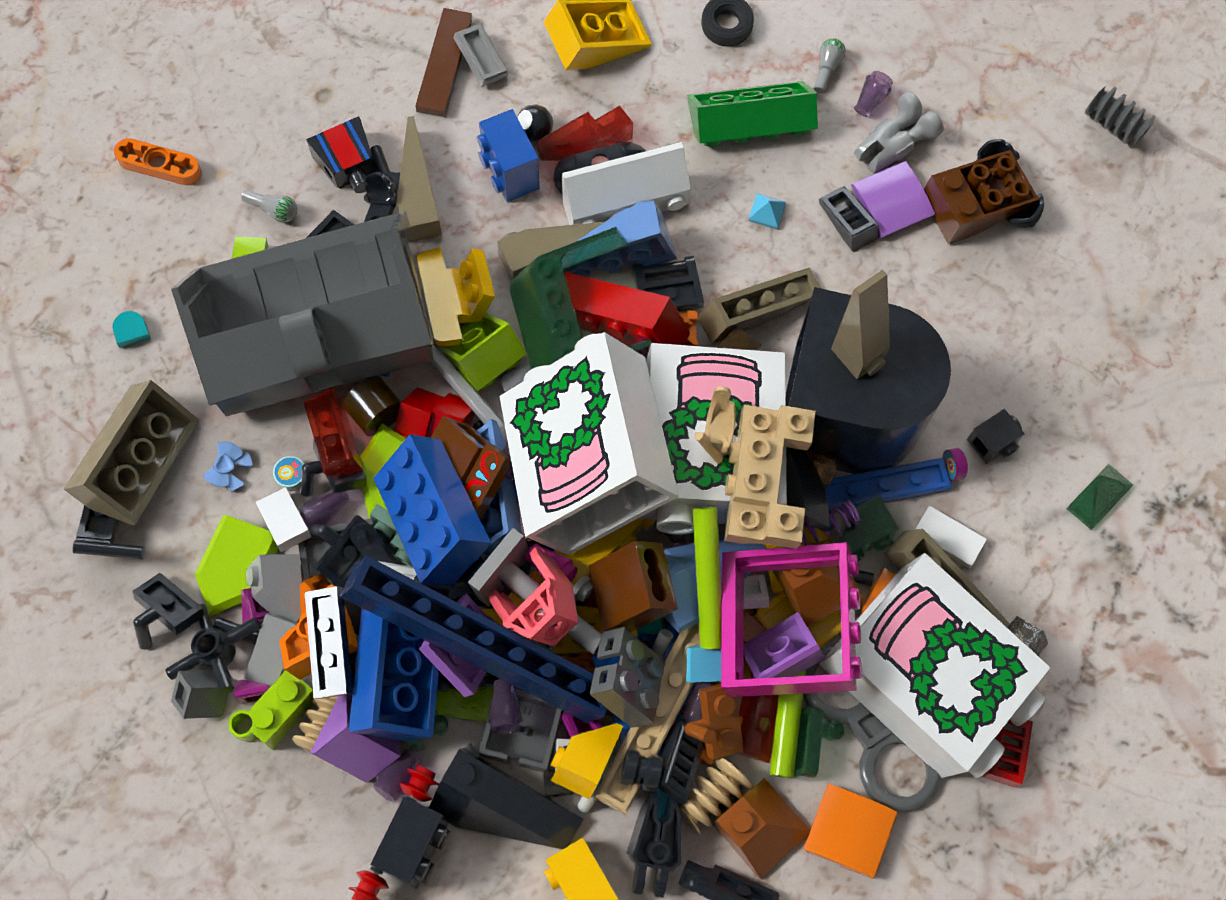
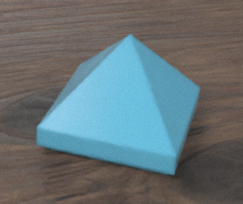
[748,193,786,229]

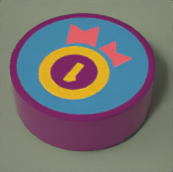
[942,448,968,481]

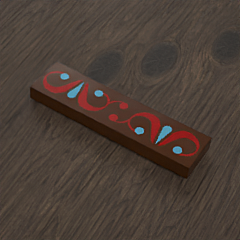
[463,442,512,521]

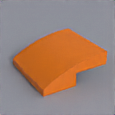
[804,783,898,880]

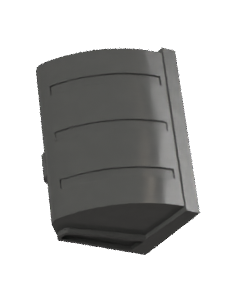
[171,211,433,417]

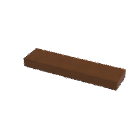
[415,8,472,117]

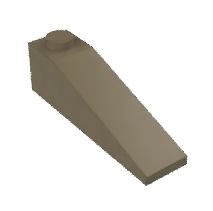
[396,116,442,242]
[497,221,606,285]
[697,267,821,343]
[831,269,890,379]
[884,528,1010,627]

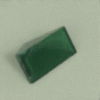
[1066,464,1133,530]

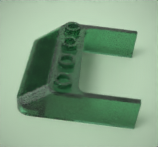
[510,227,653,369]

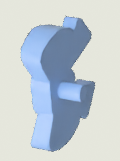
[203,441,253,492]

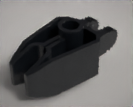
[626,792,681,898]

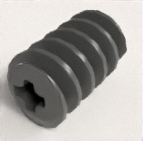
[1085,86,1156,147]

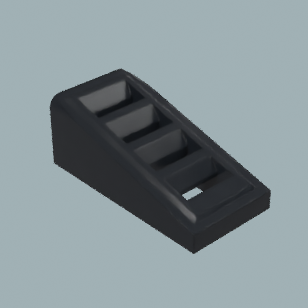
[819,186,878,252]
[658,722,704,805]

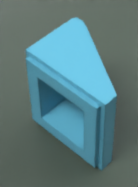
[686,645,721,683]

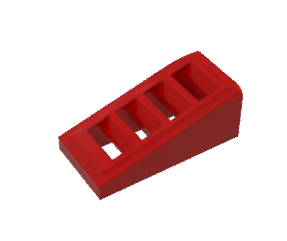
[983,720,1033,788]

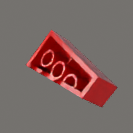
[548,272,690,354]

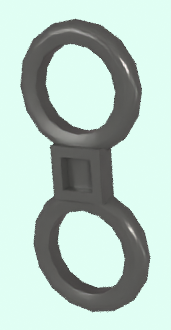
[803,644,941,812]

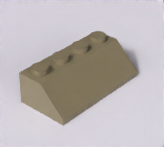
[63,380,199,525]

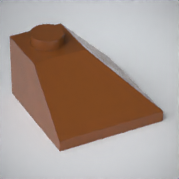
[772,539,864,627]
[713,778,810,879]

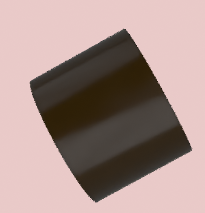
[342,376,401,436]

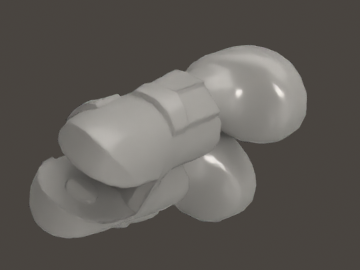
[854,91,944,174]

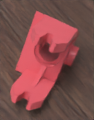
[488,547,578,646]

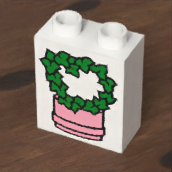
[500,332,679,555]
[639,343,787,534]
[819,553,1050,778]

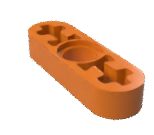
[114,138,202,185]

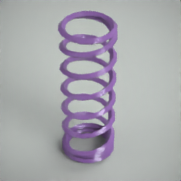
[802,499,860,545]

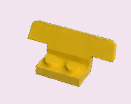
[417,247,495,346]

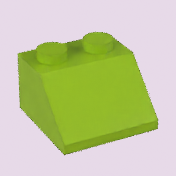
[437,312,527,391]

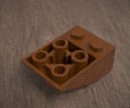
[924,150,1039,244]

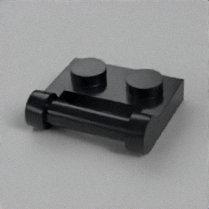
[632,256,704,311]

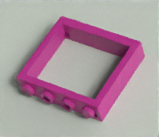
[721,543,862,697]

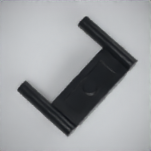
[73,485,160,560]

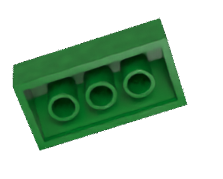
[687,81,818,147]

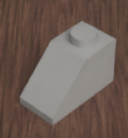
[246,554,302,623]

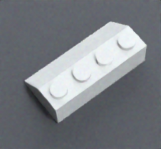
[562,142,691,225]

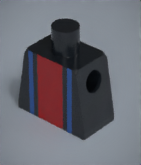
[306,116,376,193]

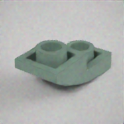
[370,504,412,567]

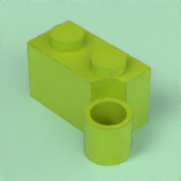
[228,670,314,750]

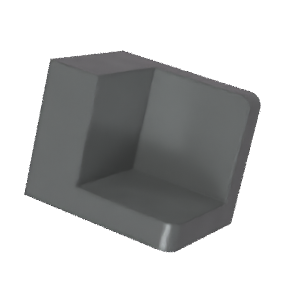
[171,670,228,719]

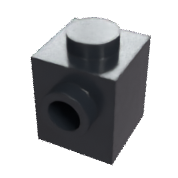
[967,408,1025,464]

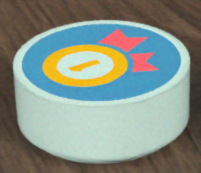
[273,456,304,490]

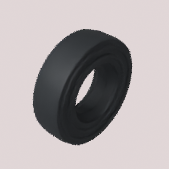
[701,0,754,46]

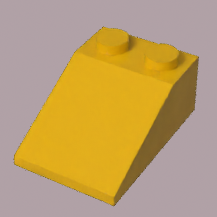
[543,0,652,70]

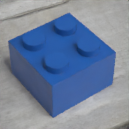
[477,109,540,202]

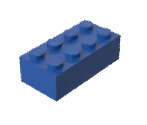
[373,434,491,586]
[349,608,439,742]

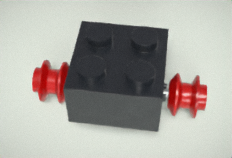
[348,765,450,900]

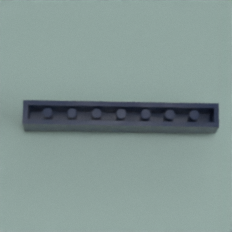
[340,556,607,723]

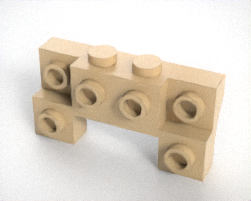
[725,404,815,549]

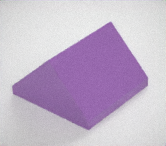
[744,612,826,679]
[310,694,401,783]

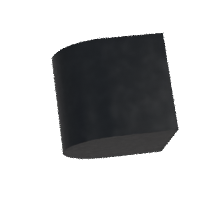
[785,287,951,474]

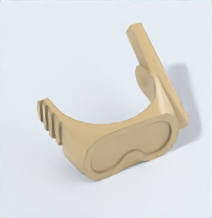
[695,386,736,464]

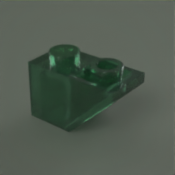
[839,496,899,562]

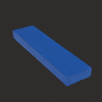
[821,457,952,514]

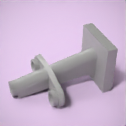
[468,528,602,655]

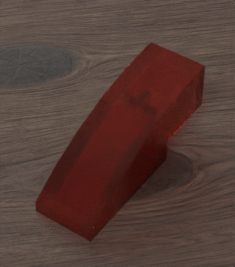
[538,105,633,161]

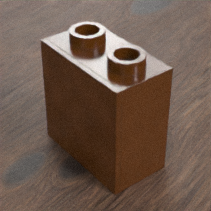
[431,416,491,484]
[589,541,678,632]

